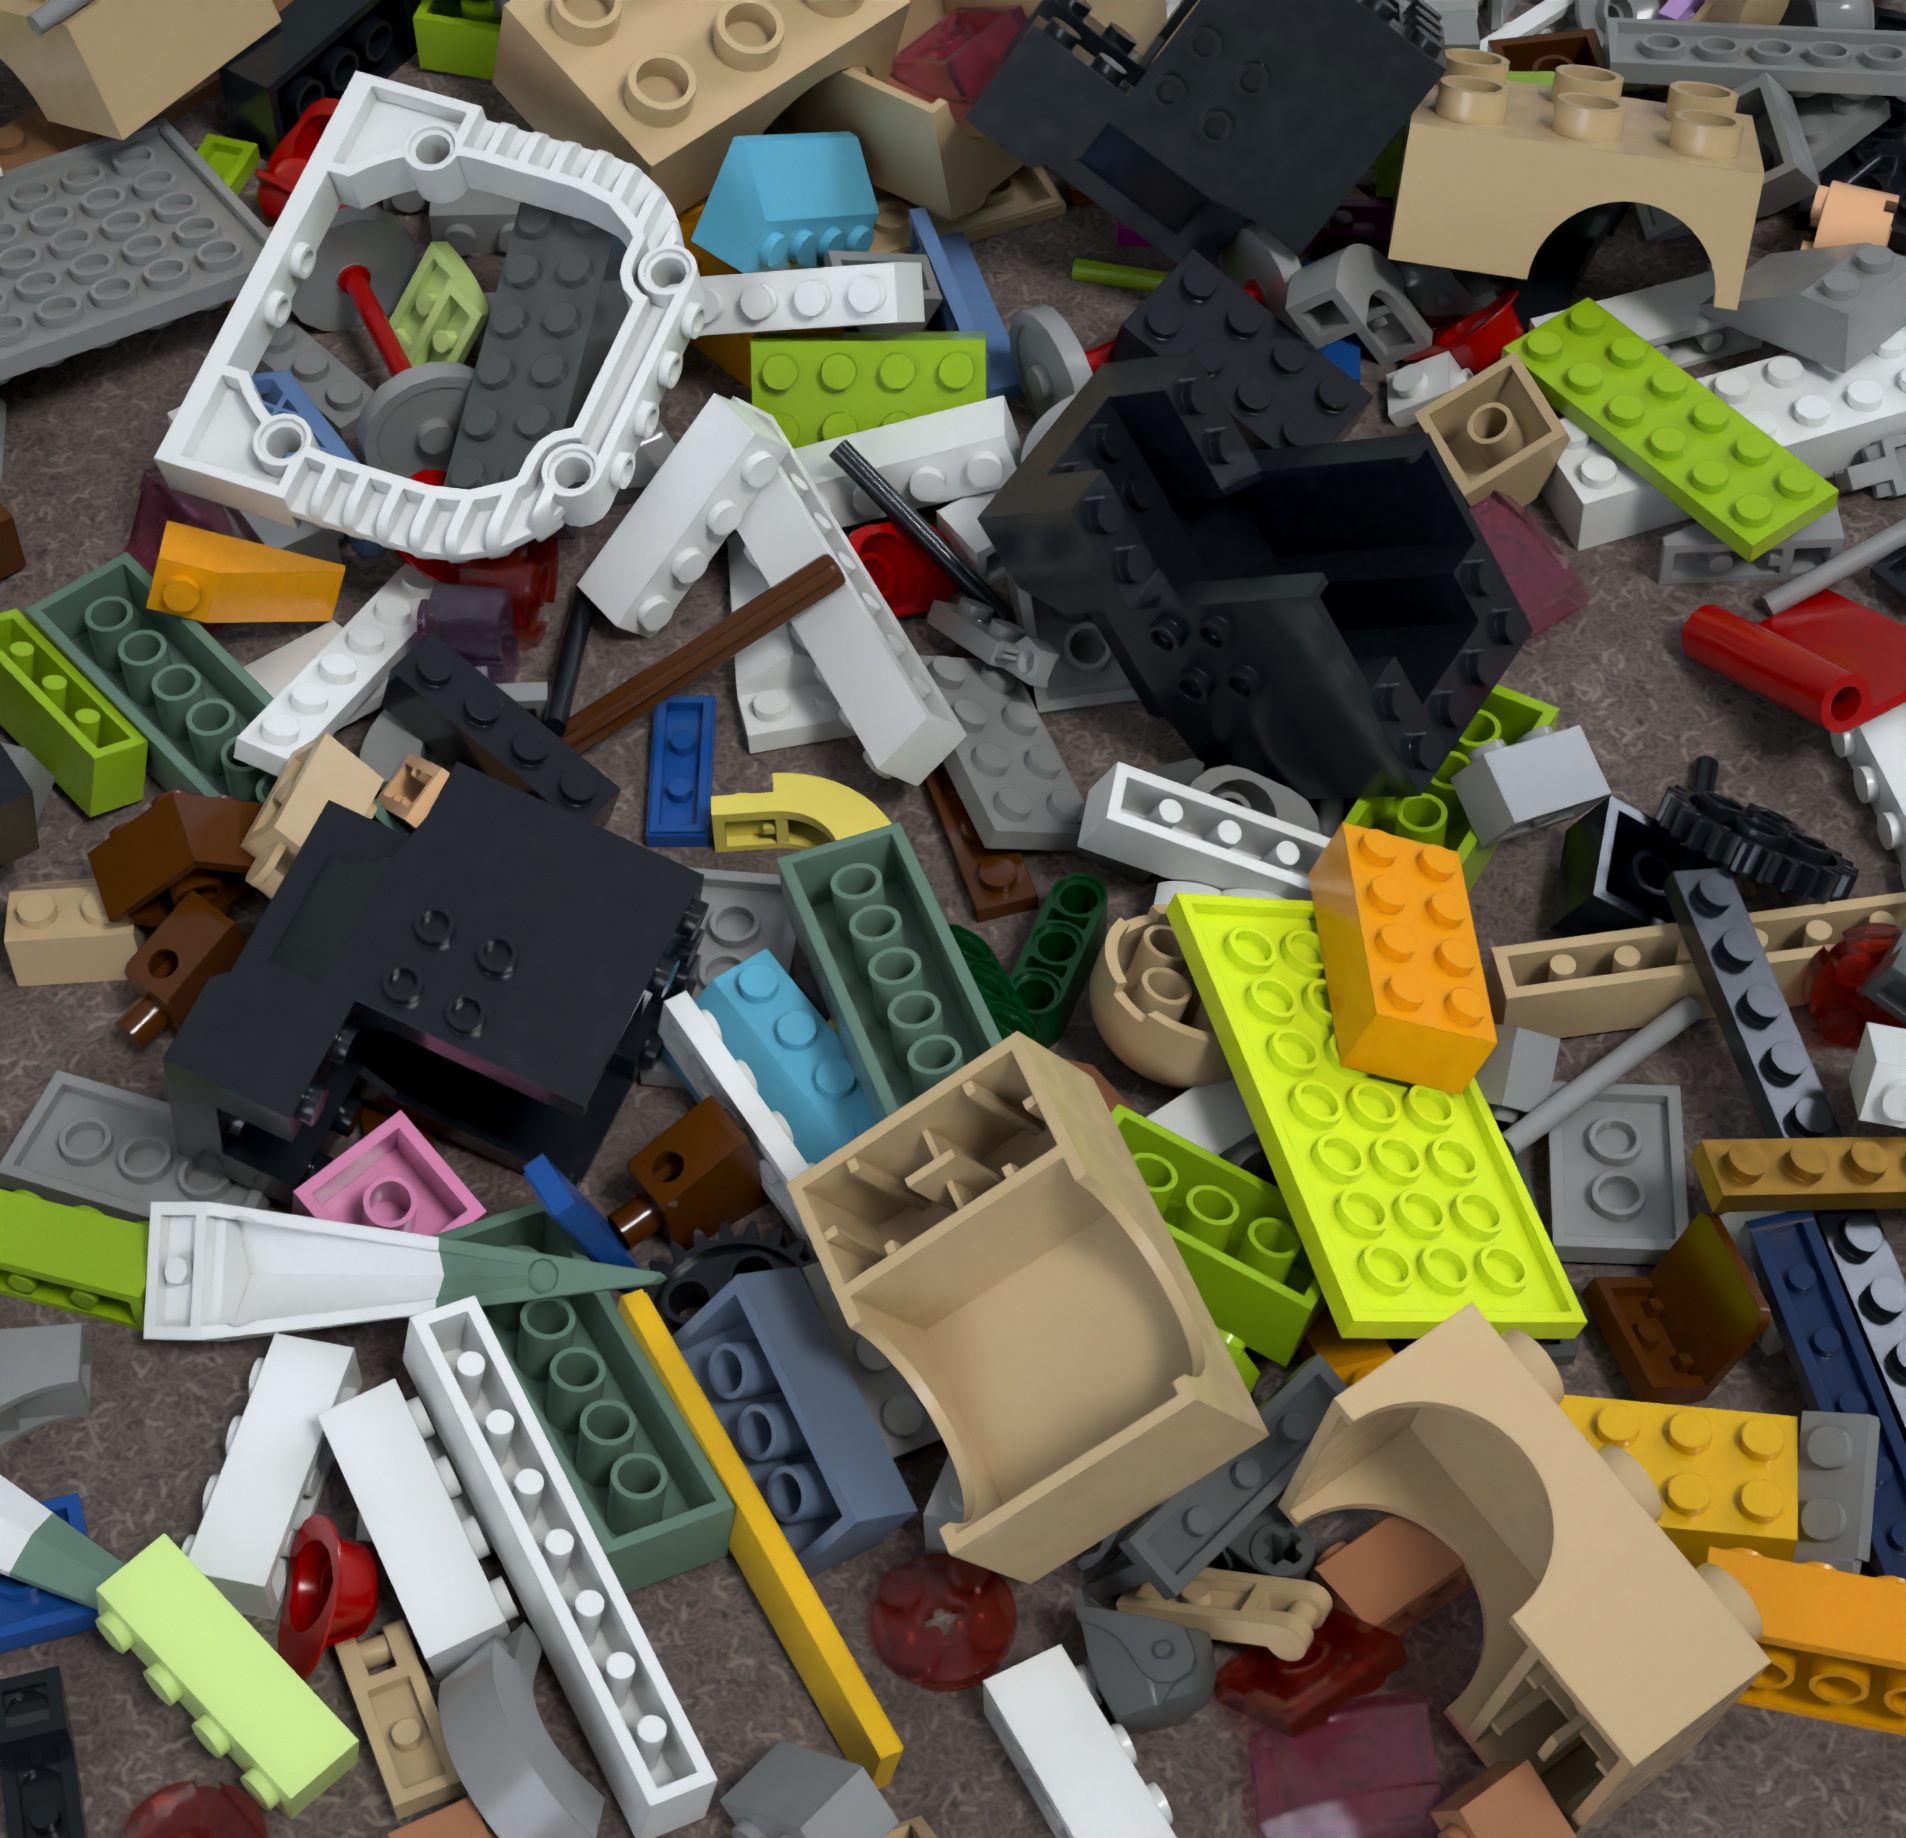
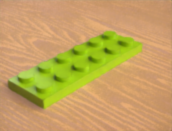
[1501,297,1839,563]

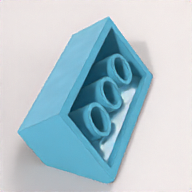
[690,131,879,273]
[661,948,876,1164]

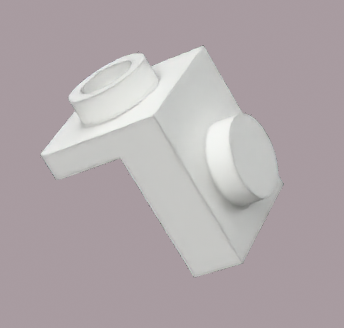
[1386,350,1474,427]

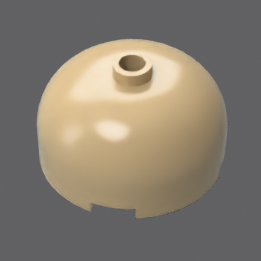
[1089,904,1234,1090]

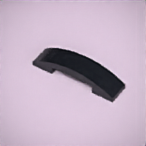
[1509,202,1632,333]
[0,1666,88,1838]

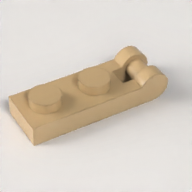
[1116,1567,1333,1661]
[333,1619,468,1820]

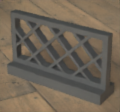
[1082,1353,1348,1603]

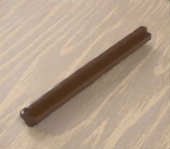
[559,554,846,754]

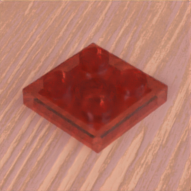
[1213,1607,1409,1739]

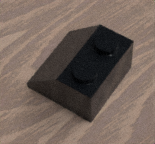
[1549,795,1713,938]

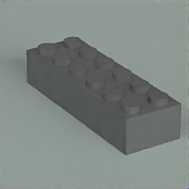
[443,202,629,540]

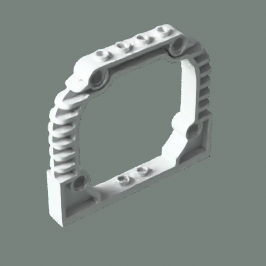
[154,71,706,563]

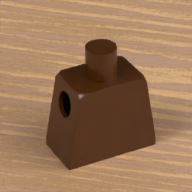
[115,890,247,1050]
[607,1095,768,1251]

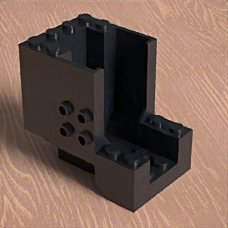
[964,0,1447,264]
[977,352,1533,799]
[162,761,709,1207]

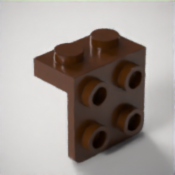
[1581,1213,1772,1404]

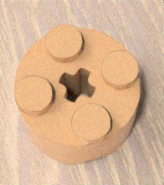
[1800,180,1900,250]

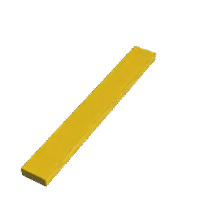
[617,1289,904,1789]

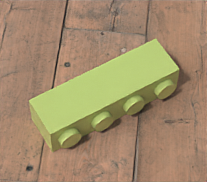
[95,1533,359,1820]

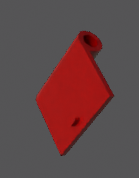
[1681,589,1906,734]

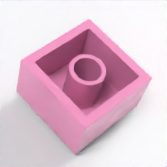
[292,1110,487,1236]

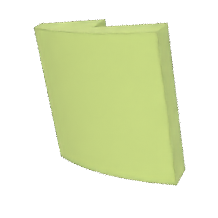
[389,241,490,367]

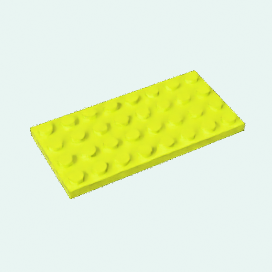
[1165,893,1588,1339]

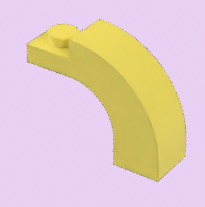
[711,773,892,852]

